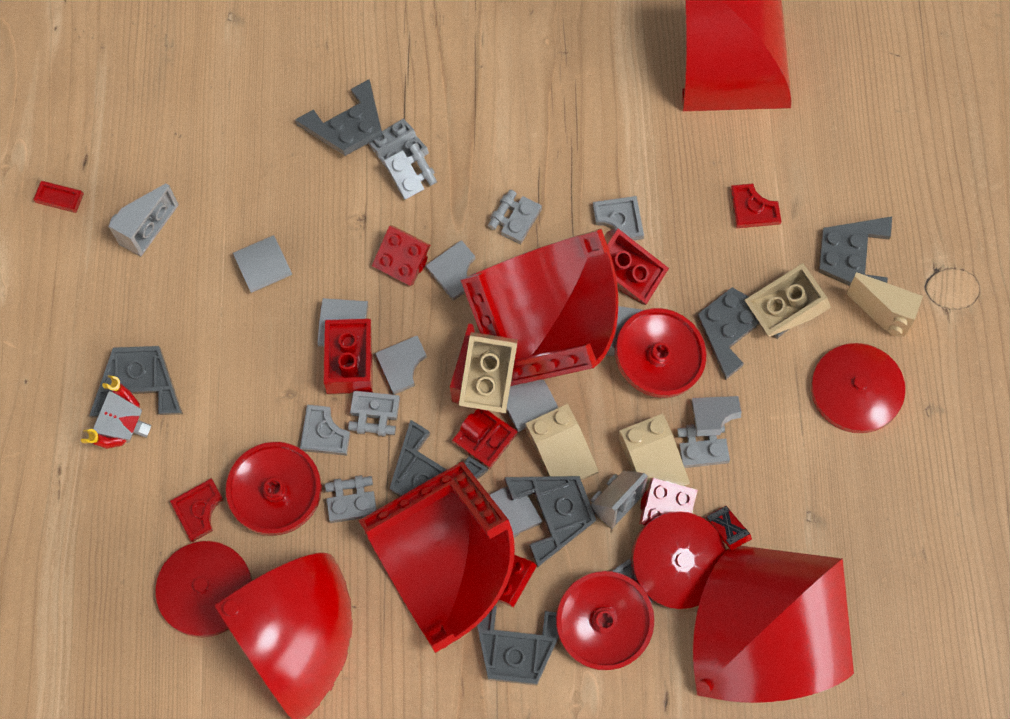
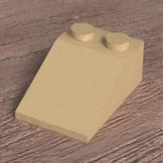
[745,263,831,337]
[847,272,923,337]
[459,332,518,413]
[525,404,599,481]
[618,414,690,492]

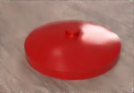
[615,308,707,398]
[811,343,906,433]
[226,442,322,536]
[631,512,726,609]
[155,541,252,638]
[556,571,655,670]

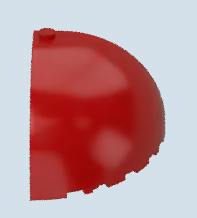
[215,553,353,719]

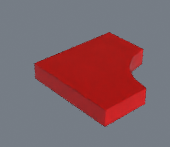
[730,183,782,229]
[170,478,224,542]

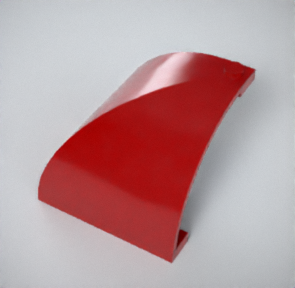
[682,0,792,112]
[461,229,618,386]
[359,461,515,653]
[693,546,854,703]

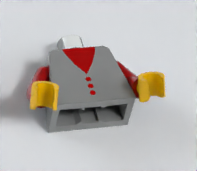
[81,375,152,449]

